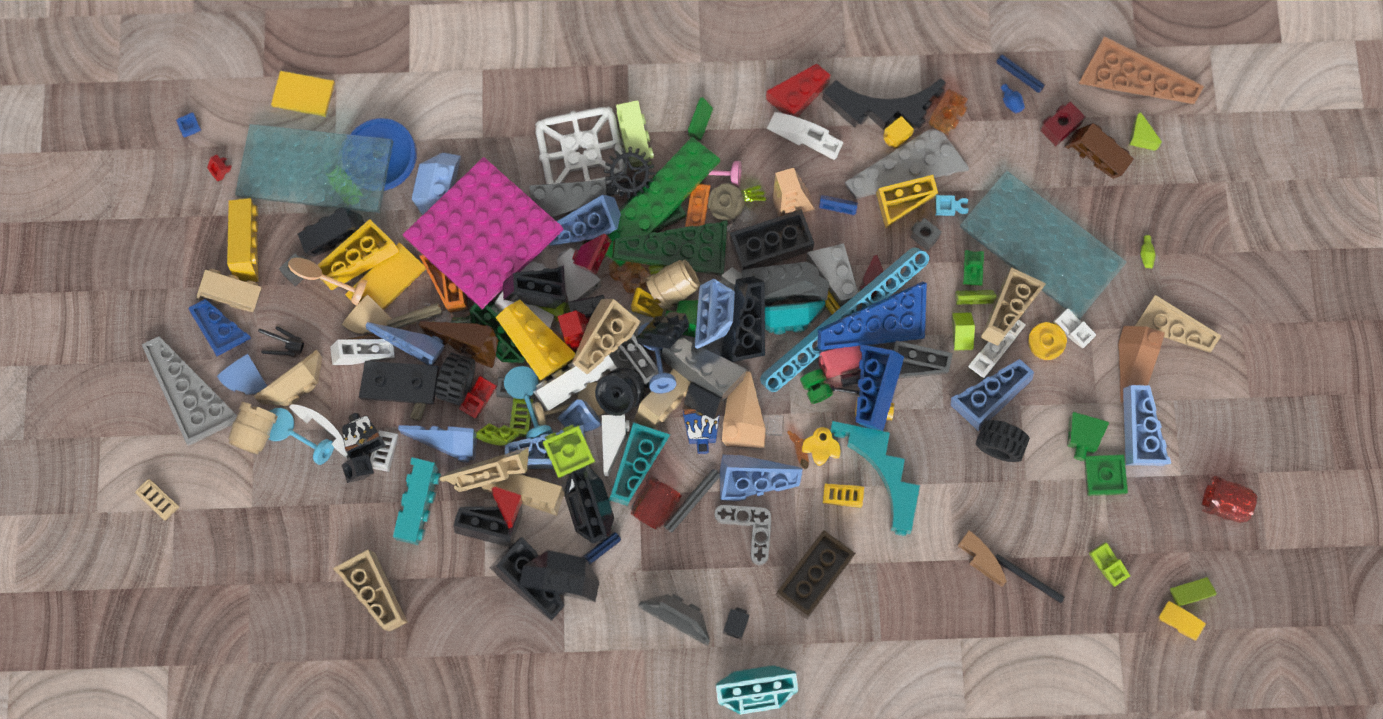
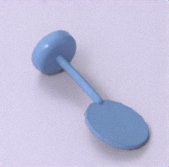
[638,322,676,394]

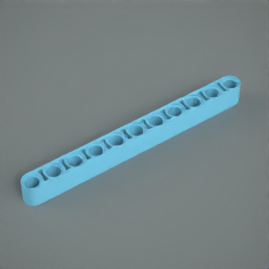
[760,247,929,392]

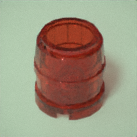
[630,475,682,530]
[1202,475,1257,523]

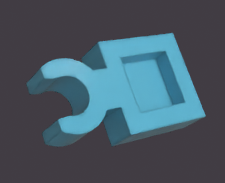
[935,195,968,216]

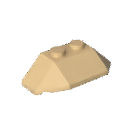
[254,349,322,406]

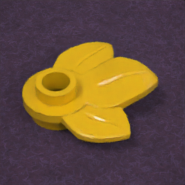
[802,427,840,466]

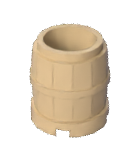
[646,260,700,310]
[228,402,278,455]

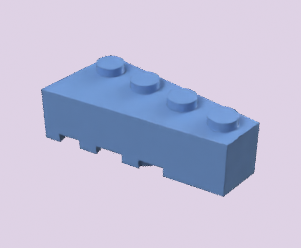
[951,359,1034,431]

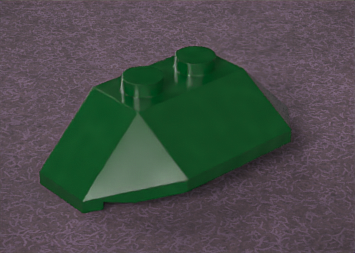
[469,301,526,363]

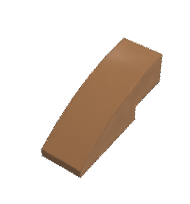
[958,530,1007,587]

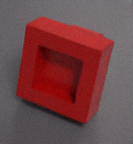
[207,155,232,182]

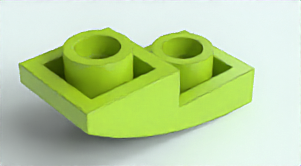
[476,423,519,445]

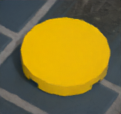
[1028,322,1067,360]

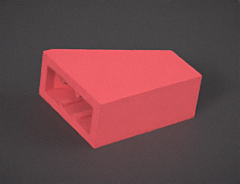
[818,346,862,380]

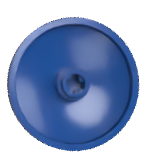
[342,118,417,192]

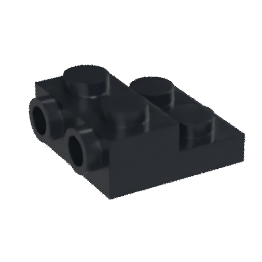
[636,312,689,348]

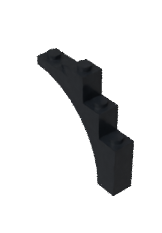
[822,78,946,130]

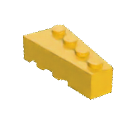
[227,198,259,282]
[317,219,399,291]
[496,300,575,380]

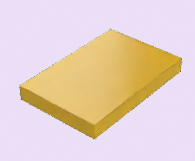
[271,71,335,117]

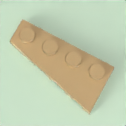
[1135,295,1221,353]

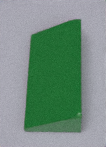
[688,97,713,140]

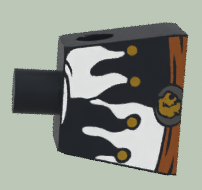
[342,413,386,459]

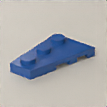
[188,299,251,357]

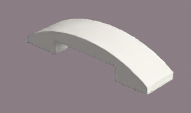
[968,320,1026,378]
[290,404,350,460]

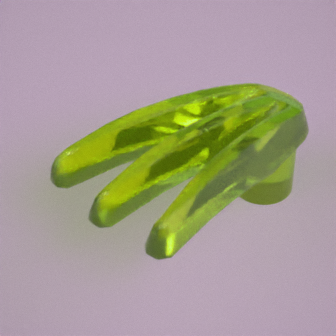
[741,185,766,201]

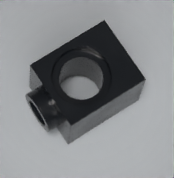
[342,455,374,483]
[723,607,750,640]

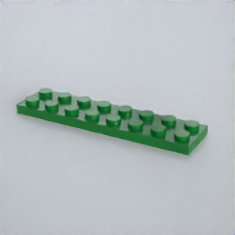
[606,137,720,267]

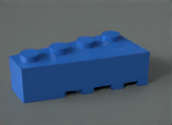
[856,344,904,431]

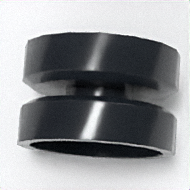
[595,367,645,416]

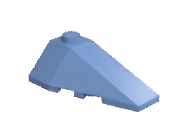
[549,195,621,246]
[398,425,478,462]

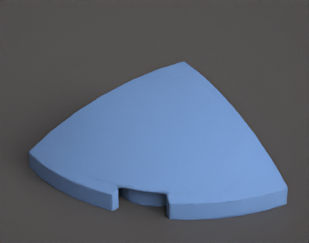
[217,354,267,395]

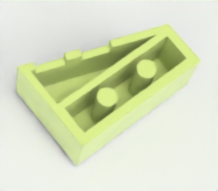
[616,100,654,170]

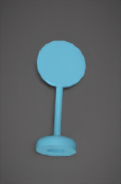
[504,366,553,439]
[269,408,334,465]

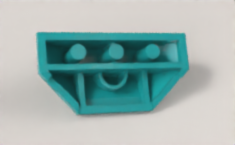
[765,300,825,335]
[716,665,798,714]

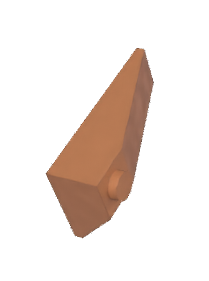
[1118,326,1165,404]

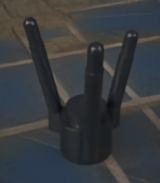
[258,326,305,357]

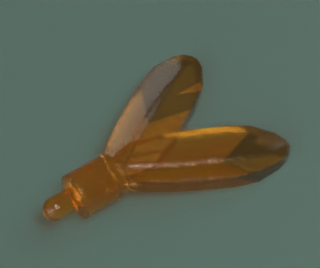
[787,431,809,469]

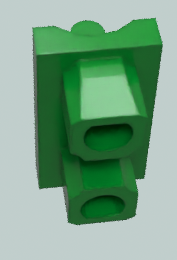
[963,250,984,286]

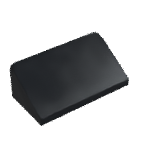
[684,382,723,419]

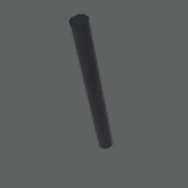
[995,554,1065,603]

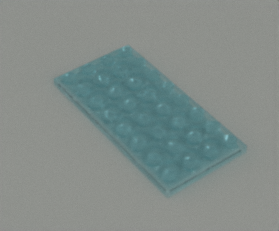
[235,124,393,213]
[960,171,1126,320]

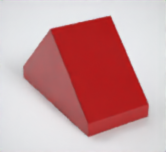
[492,487,522,528]

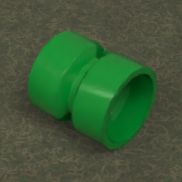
[800,369,834,404]

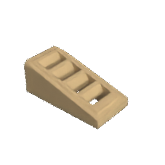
[135,479,179,521]

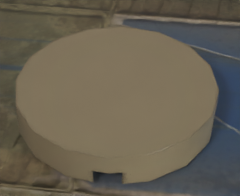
[708,183,745,221]

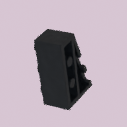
[503,266,566,309]
[453,504,523,547]

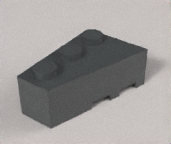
[893,341,953,379]

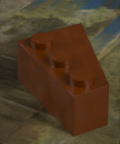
[1064,123,1134,179]

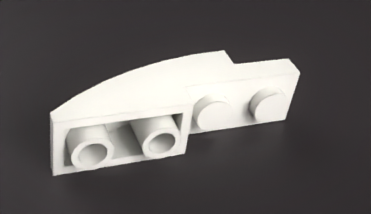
[767,112,843,160]

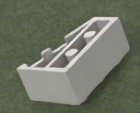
[806,243,858,307]

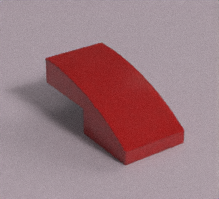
[459,376,497,419]

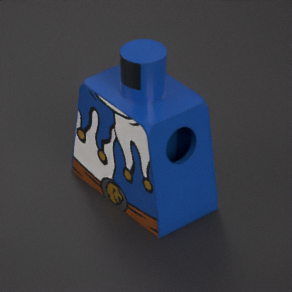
[683,409,720,454]

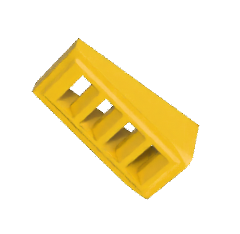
[823,484,864,508]

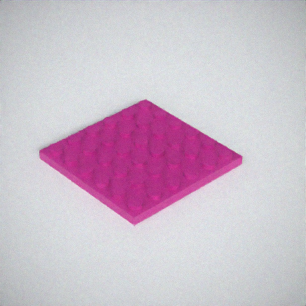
[402,157,563,309]

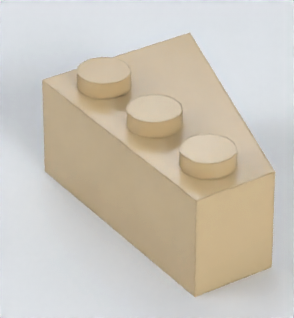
[196,269,261,312]

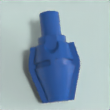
[1001,84,1025,114]

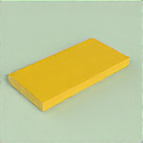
[345,242,426,310]

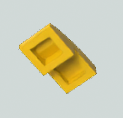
[1159,601,1206,641]

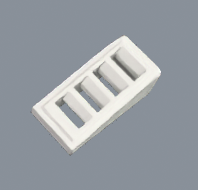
[370,430,398,472]

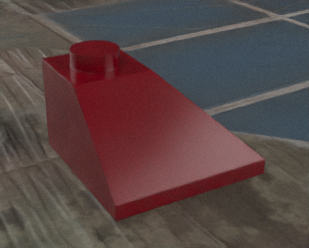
[572,234,612,275]

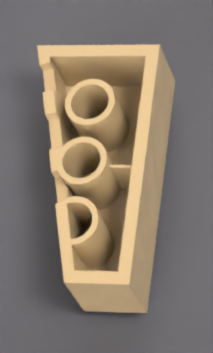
[482,473,564,516]
[333,550,407,631]

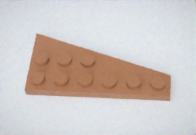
[1079,37,1204,104]

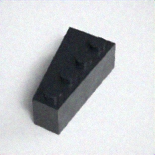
[721,276,765,362]

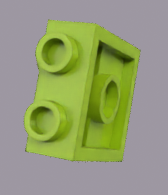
[542,425,595,478]

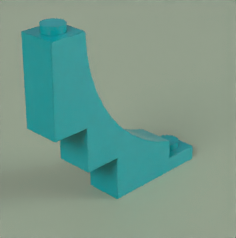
[830,421,920,536]

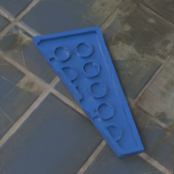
[818,281,927,350]

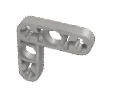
[714,505,771,566]

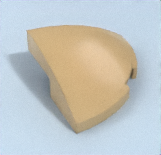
[342,295,392,335]

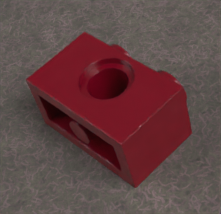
[1041,101,1086,146]

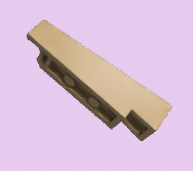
[440,447,529,492]

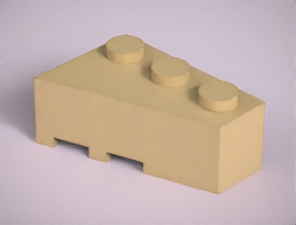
[634,369,691,430]

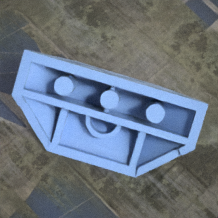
[412,153,461,215]
[695,278,735,349]

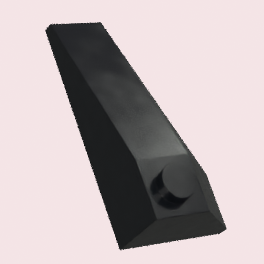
[489,537,564,621]

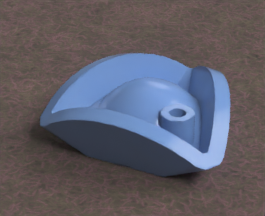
[557,400,602,432]

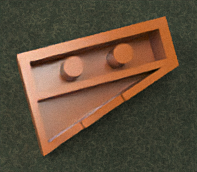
[419,255,468,313]

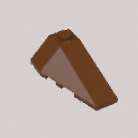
[419,321,498,368]

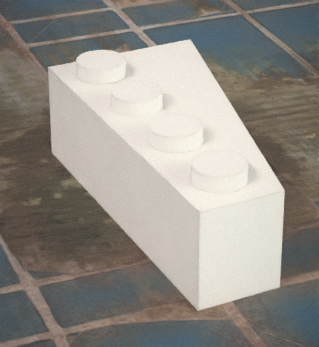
[533,355,617,411]

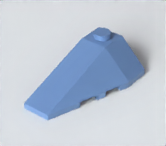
[365,322,444,365]
[720,455,803,501]

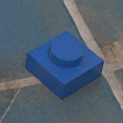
[176,113,201,138]

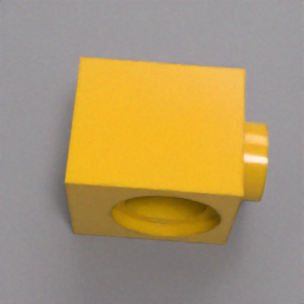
[883,116,914,149]

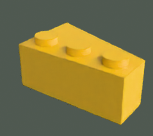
[876,175,938,228]

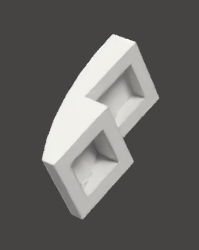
[1053,308,1096,348]

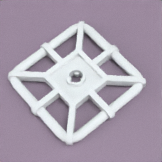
[535,106,627,185]

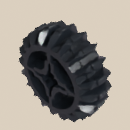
[604,147,655,198]

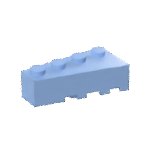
[1123,385,1171,466]
[505,425,585,469]

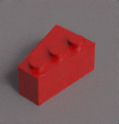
[558,311,590,354]

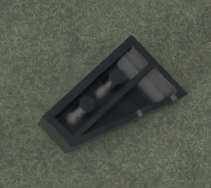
[297,207,365,257]

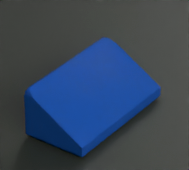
[819,195,858,215]

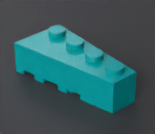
[609,423,671,506]
[393,457,441,545]

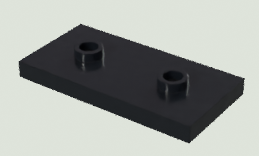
[359,361,440,405]

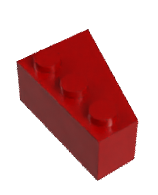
[766,63,831,117]

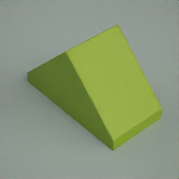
[1129,113,1162,151]
[952,312,975,350]

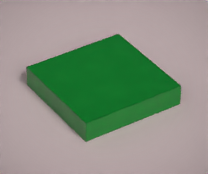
[1084,455,1128,496]

